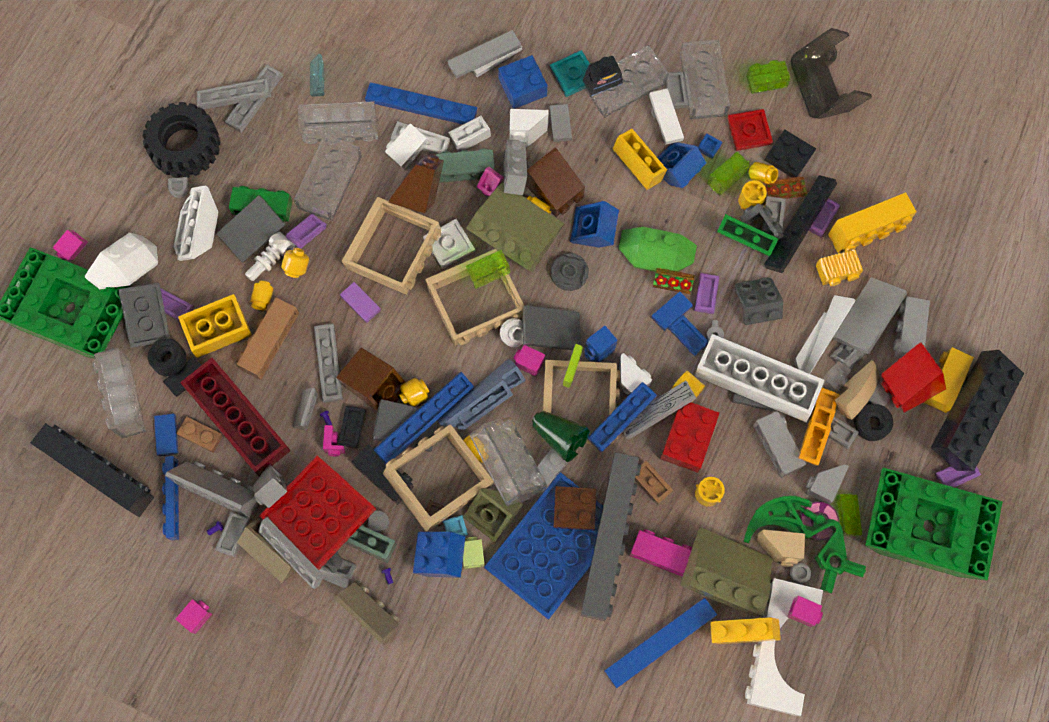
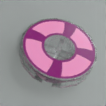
[800,501,840,542]

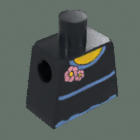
[583,56,623,97]

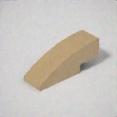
[835,360,880,420]

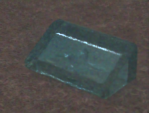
[310,54,325,97]

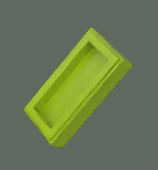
[563,344,583,388]

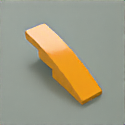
[799,388,840,466]

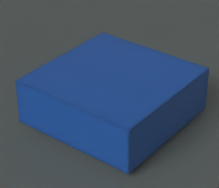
[698,133,723,159]

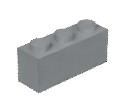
[503,140,527,195]
[893,296,930,358]
[753,411,806,478]

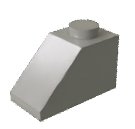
[528,449,569,493]
[253,464,287,508]
[806,464,849,504]

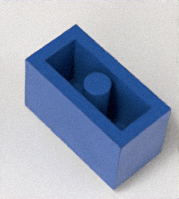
[584,326,618,362]

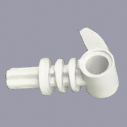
[245,232,295,281]

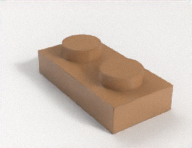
[177,417,223,453]
[635,460,673,505]

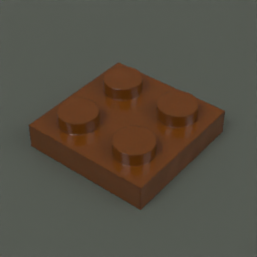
[553,486,596,531]

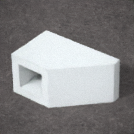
[619,353,652,396]

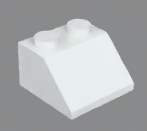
[510,109,548,147]

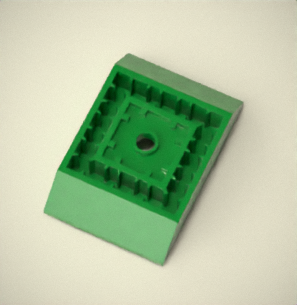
[0,247,131,359]
[865,467,1003,581]

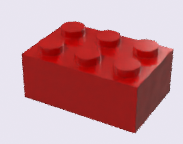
[660,402,720,473]

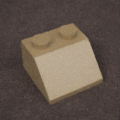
[755,530,805,567]

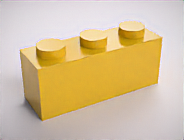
[613,129,667,190]
[924,347,974,413]
[710,617,781,644]

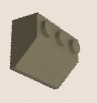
[237,517,296,583]
[334,582,401,645]

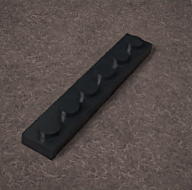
[764,175,837,273]

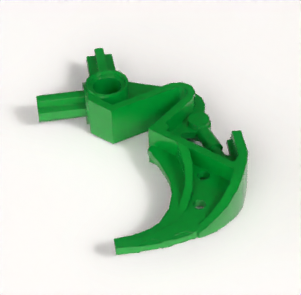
[743,496,866,594]

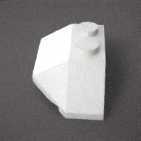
[174,186,218,261]
[85,233,158,289]

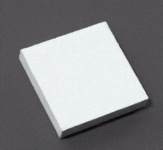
[423,219,475,269]

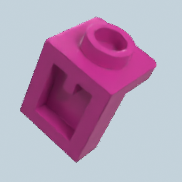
[477,167,504,196]
[323,425,345,457]

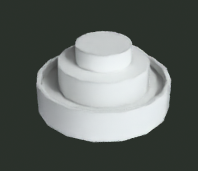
[500,318,523,347]

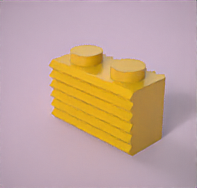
[816,249,863,286]

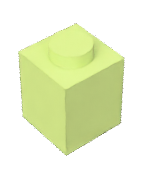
[463,537,485,569]

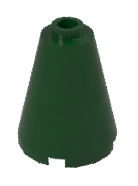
[532,411,590,462]

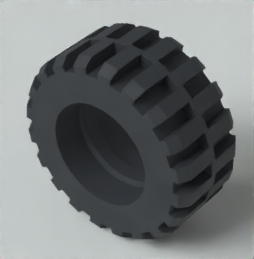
[142,102,220,178]

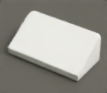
[448,116,491,152]

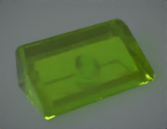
[837,494,862,536]

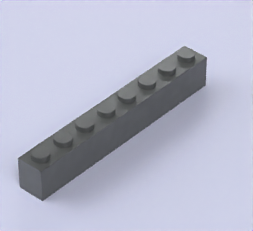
[580,452,641,622]

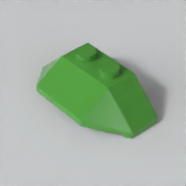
[618,227,697,275]

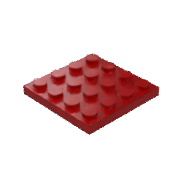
[259,455,376,570]

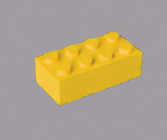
[828,192,917,254]

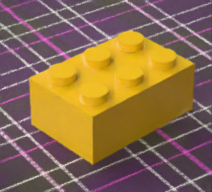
[178,294,252,358]

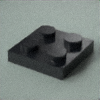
[764,129,817,180]

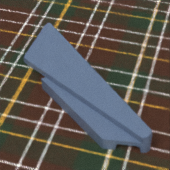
[437,359,526,430]

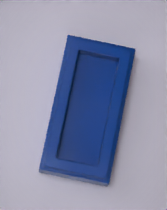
[651,292,693,331]
[668,315,709,356]
[154,414,179,456]

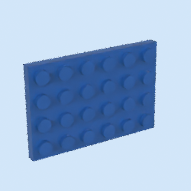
[484,472,603,620]

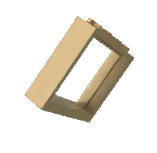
[342,197,442,295]
[425,249,524,346]
[542,360,620,445]
[383,424,494,532]

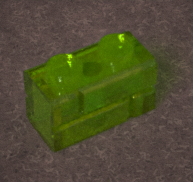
[746,60,790,94]
[707,152,750,196]
[466,250,511,289]

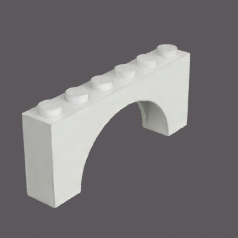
[745,578,823,716]

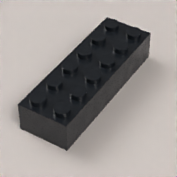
[931,350,1024,471]
[30,423,154,517]

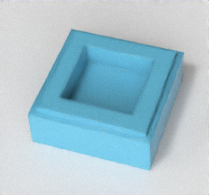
[443,515,468,536]

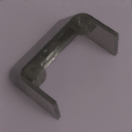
[790,28,872,119]

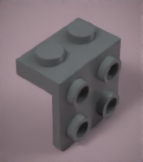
[735,278,783,325]

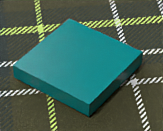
[549,50,590,97]

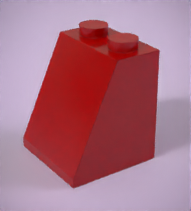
[880,342,946,413]

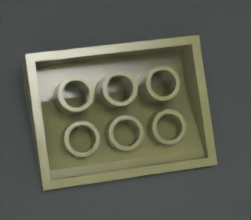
[466,182,564,272]
[680,527,772,616]

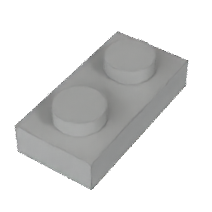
[762,196,786,236]

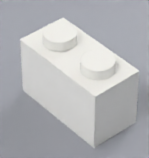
[385,123,429,170]

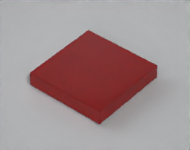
[727,109,773,151]

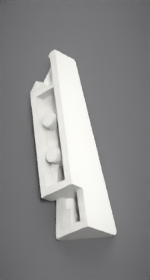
[794,295,856,374]

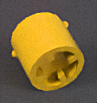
[738,180,767,210]
[671,370,705,402]
[695,477,725,507]

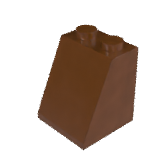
[526,147,585,217]
[389,154,444,213]
[336,347,406,412]

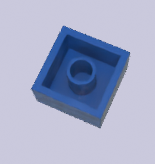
[498,55,548,109]
[413,532,466,578]

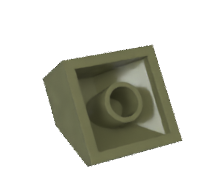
[463,488,523,542]

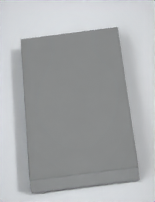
[833,277,907,355]

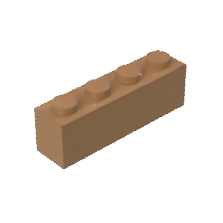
[236,298,299,380]

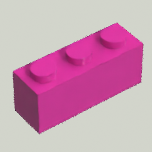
[629,529,692,577]

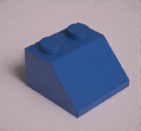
[657,142,707,188]
[570,201,619,248]

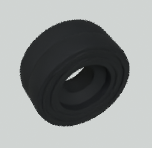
[147,338,187,376]
[854,404,893,441]

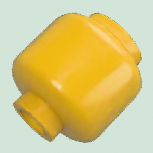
[281,248,309,278]
[399,378,430,407]

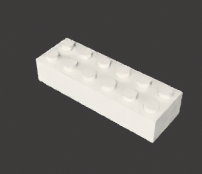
[695,334,825,422]

